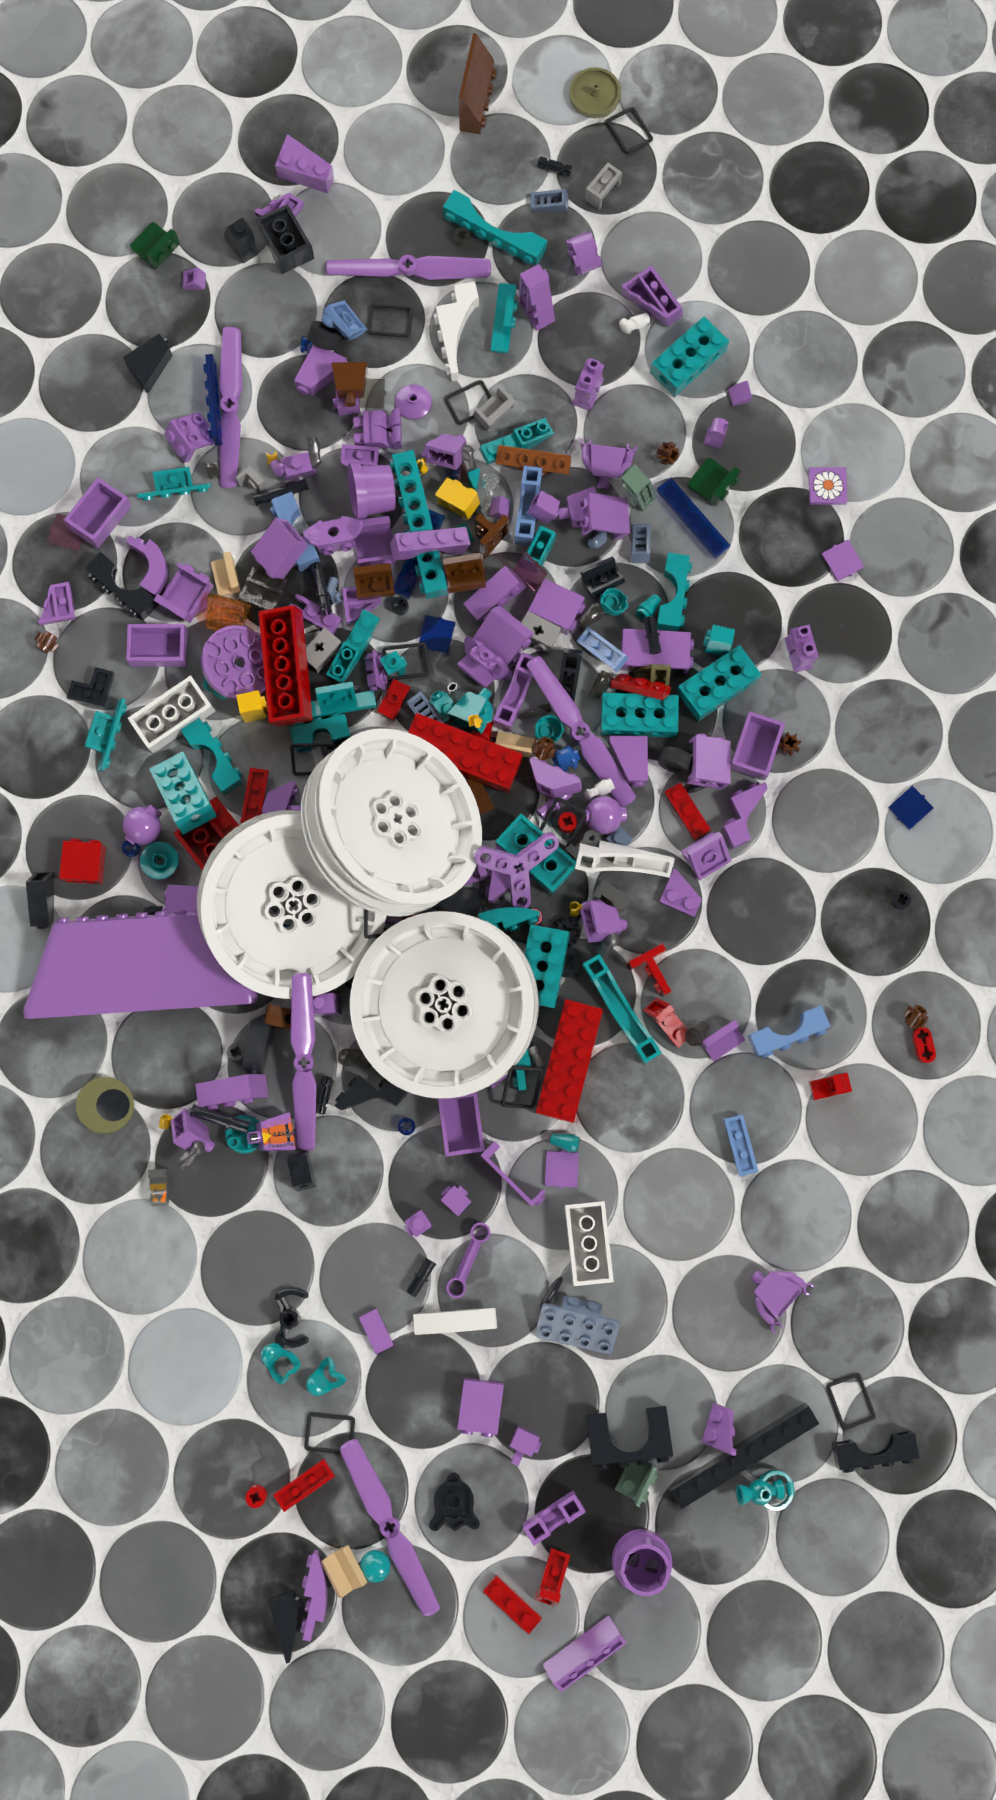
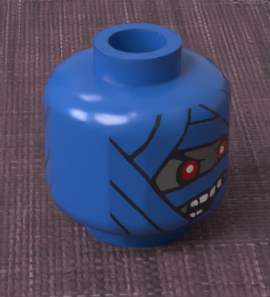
[552,746,581,772]

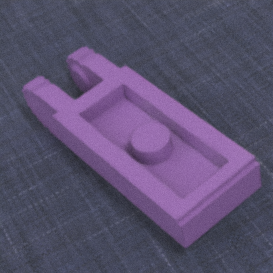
[289,594,342,634]

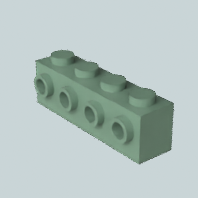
[621,465,656,511]

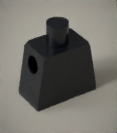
[287,1151,316,1192]

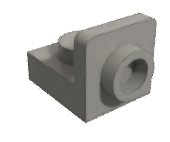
[236,466,266,492]

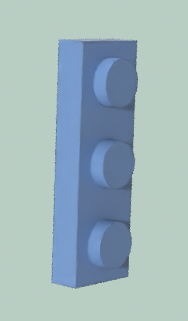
[577,627,629,673]
[723,1114,759,1177]

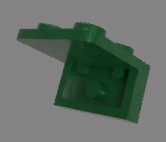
[130,222,180,269]
[688,458,741,506]

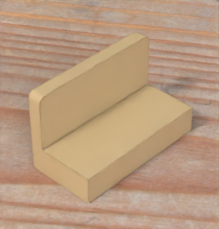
[211,551,241,597]
[495,731,535,758]
[321,1545,368,1598]

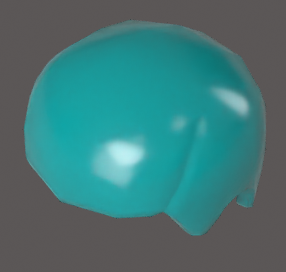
[600,588,629,616]
[534,715,564,743]
[360,1550,391,1583]

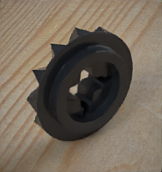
[551,917,581,947]
[562,947,583,977]

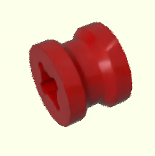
[558,812,577,834]
[245,1485,267,1508]

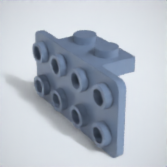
[535,1296,620,1354]

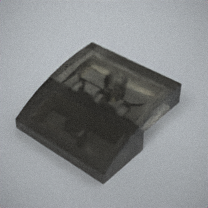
[238,566,288,611]

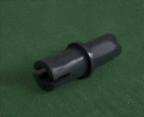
[644,616,662,655]
[407,1258,437,1297]

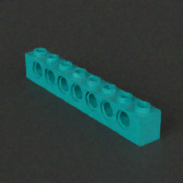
[390,450,448,600]

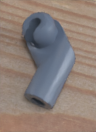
[588,531,607,549]
[326,577,343,604]

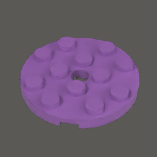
[201,625,266,700]

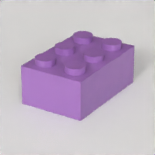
[64,477,132,549]
[126,624,188,667]
[731,711,785,781]
[438,1092,485,1157]

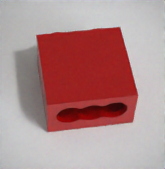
[59,839,106,884]

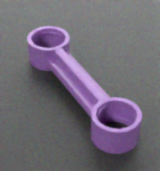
[446,1222,490,1298]

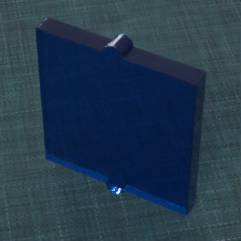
[419,615,456,653]
[888,785,934,830]

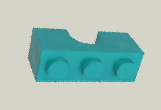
[290,713,351,754]

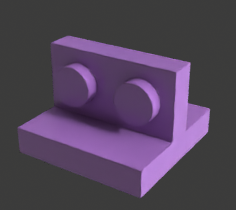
[681,832,731,881]

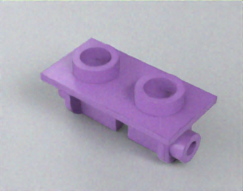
[365,650,387,691]

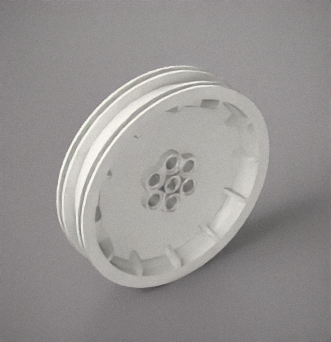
[301,729,482,916]
[197,810,386,999]
[350,911,539,1098]

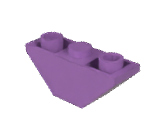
[530,756,582,798]
[262,781,299,814]
[485,844,516,904]

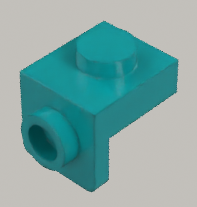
[380,651,407,676]
[429,690,455,722]

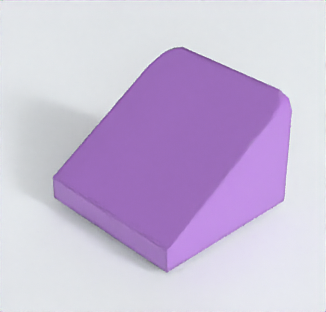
[182,267,206,290]
[728,380,752,406]

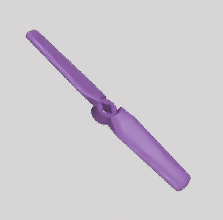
[325,255,492,280]
[219,327,242,488]
[527,656,636,807]
[291,973,316,1151]
[340,1439,440,1616]

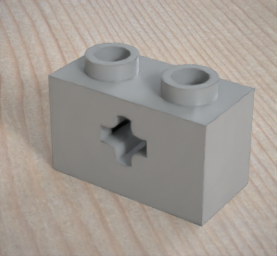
[521,611,561,652]
[306,627,342,674]

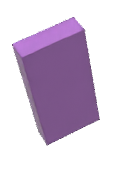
[359,1308,394,1354]

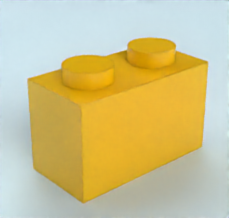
[435,478,480,520]
[236,690,268,723]

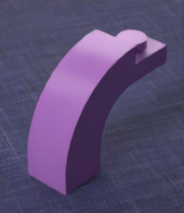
[126,536,169,598]

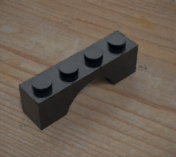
[85,552,159,621]
[832,1431,919,1473]

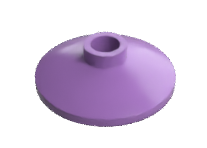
[395,384,432,420]

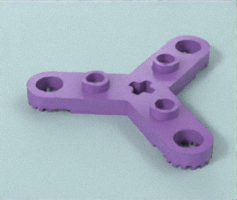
[474,832,559,908]

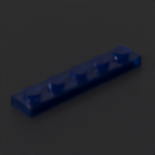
[203,354,223,446]
[657,477,731,559]
[394,509,445,600]

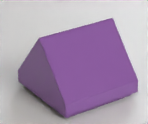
[489,496,510,518]

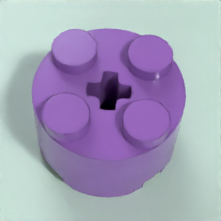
[566,231,602,276]

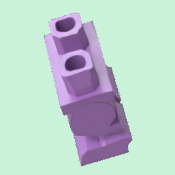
[572,358,604,411]
[353,408,402,450]
[784,625,819,673]

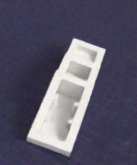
[413,1308,497,1335]

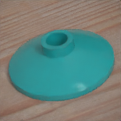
[140,842,179,880]

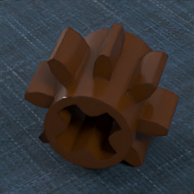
[657,442,679,465]
[34,630,59,654]
[778,732,801,757]
[532,737,557,760]
[903,1005,929,1029]

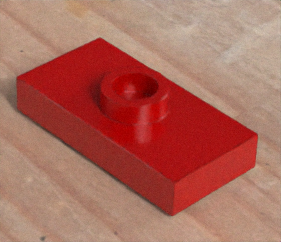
[377,679,411,721]

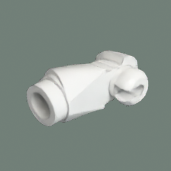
[619,313,650,334]
[585,778,615,802]

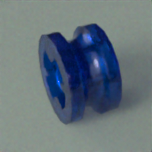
[300,336,313,354]
[122,840,140,857]
[398,1118,416,1135]

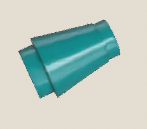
[635,594,661,621]
[550,1133,580,1153]

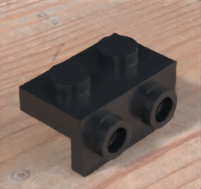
[580,556,625,598]

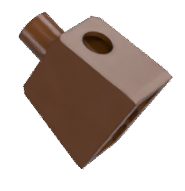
[332,362,368,407]
[264,1004,291,1031]

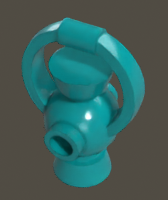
[736,1469,795,1511]

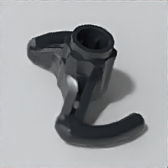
[275,1287,309,1348]

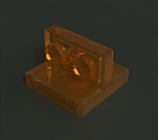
[206,593,251,631]

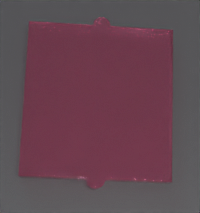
[47,513,83,551]
[513,552,548,592]

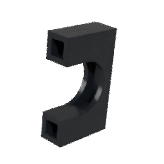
[586,1406,673,1470]

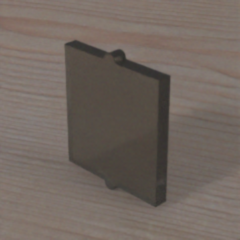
[359,379,386,408]

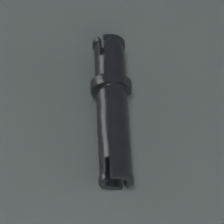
[253,478,309,506]
[310,562,332,616]
[190,1104,250,1134]

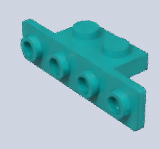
[491,283,518,353]
[136,466,212,501]
[311,682,376,718]
[84,698,127,772]

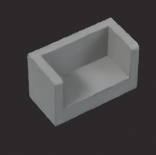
[585,163,622,210]
[473,386,516,431]

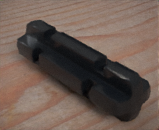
[537,157,572,177]
[316,1076,333,1115]

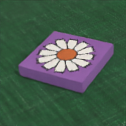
[808,467,847,505]

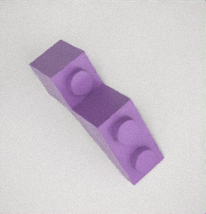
[721,782,768,850]

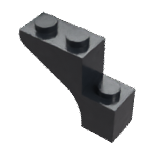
[334,1076,409,1110]

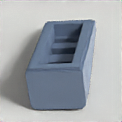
[530,189,569,212]
[631,524,650,563]
[406,691,445,723]

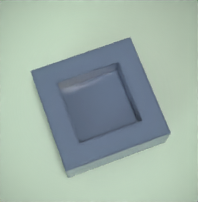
[606,826,633,846]

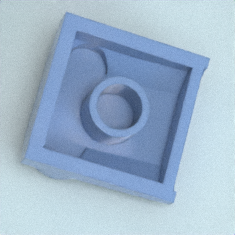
[322,300,367,341]

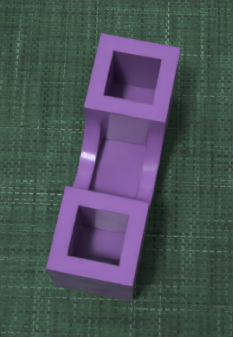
[522,1490,585,1546]

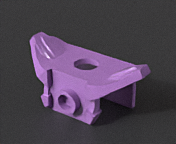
[303,516,363,555]
[457,636,513,688]

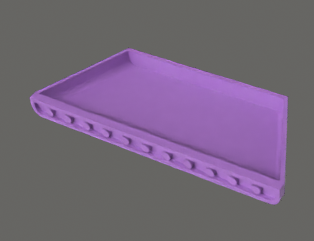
[23,909,258,1019]

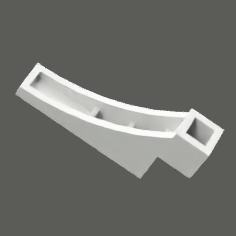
[433,281,479,382]
[575,840,674,878]

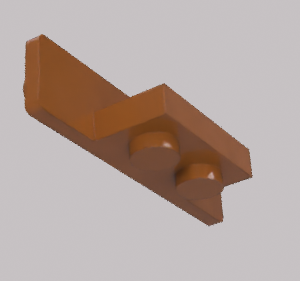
[496,445,572,474]

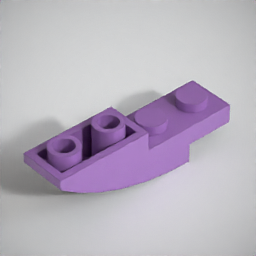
[300,1550,328,1642]

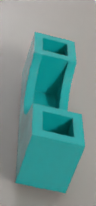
[656,552,692,632]
[181,718,243,796]

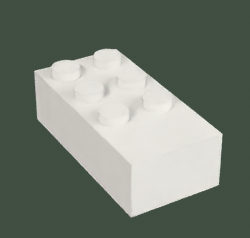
[128,676,216,754]
[564,1201,614,1286]

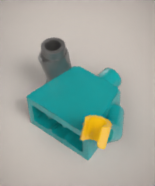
[447,682,494,734]

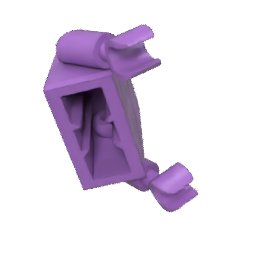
[580,438,637,489]
[751,1271,814,1333]

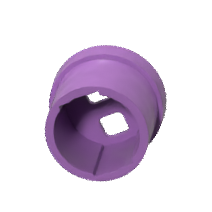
[348,463,395,520]
[612,1529,672,1596]

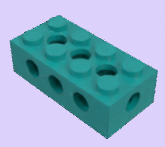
[650,316,729,397]
[676,645,762,722]
[601,693,679,738]
[149,751,217,834]
[495,813,576,895]
[525,924,570,1008]

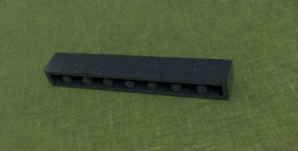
[669,1403,819,1509]

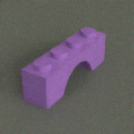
[390,527,470,560]
[493,652,534,732]

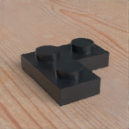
[67,667,115,709]

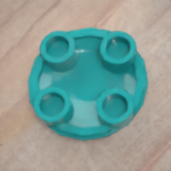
[225,1115,260,1154]

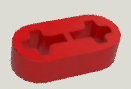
[912,1027,936,1063]

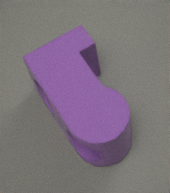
[704,418,729,449]

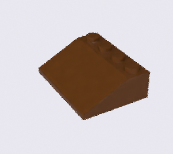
[459,33,497,134]

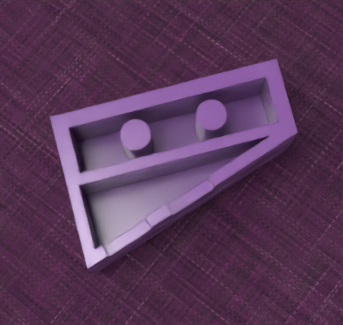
[275,134,334,193]
[519,264,555,331]
[621,265,683,327]
[463,566,527,622]
[195,1074,268,1110]

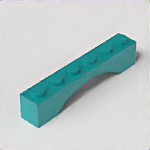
[443,190,547,266]
[582,954,662,1065]

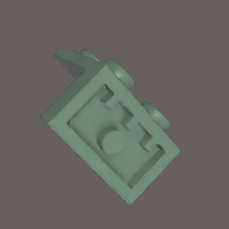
[614,1461,658,1507]

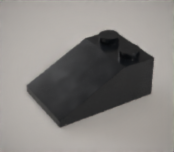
[255,204,315,274]

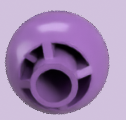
[584,796,627,834]
[123,804,162,845]

